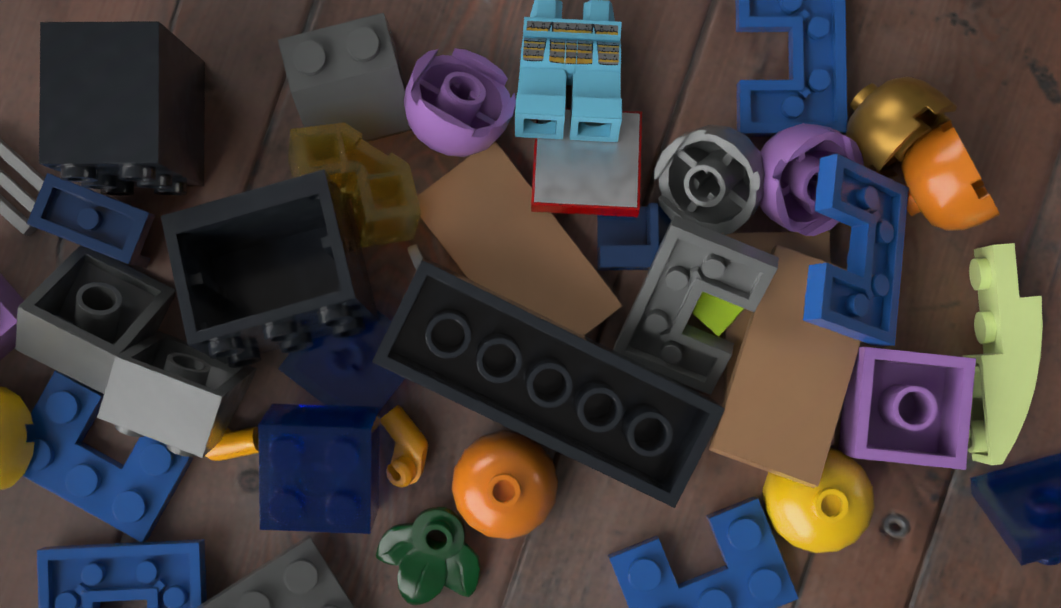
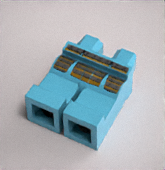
[515,0,622,142]

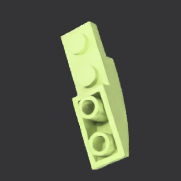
[963,243,1043,465]

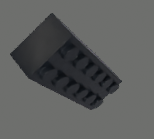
[372,257,725,508]

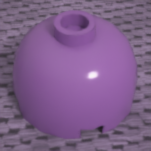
[404,48,516,157]
[760,123,864,236]

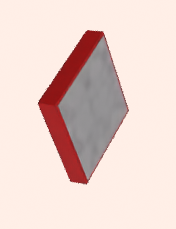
[531,108,642,217]

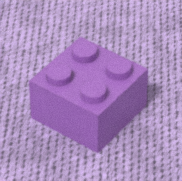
[838,347,976,470]

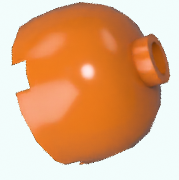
[901,119,1000,231]
[451,430,558,539]

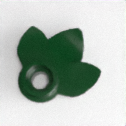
[376,507,480,605]

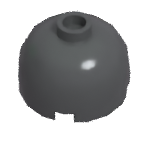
[654,125,765,235]

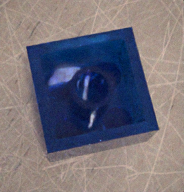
[258,403,380,534]

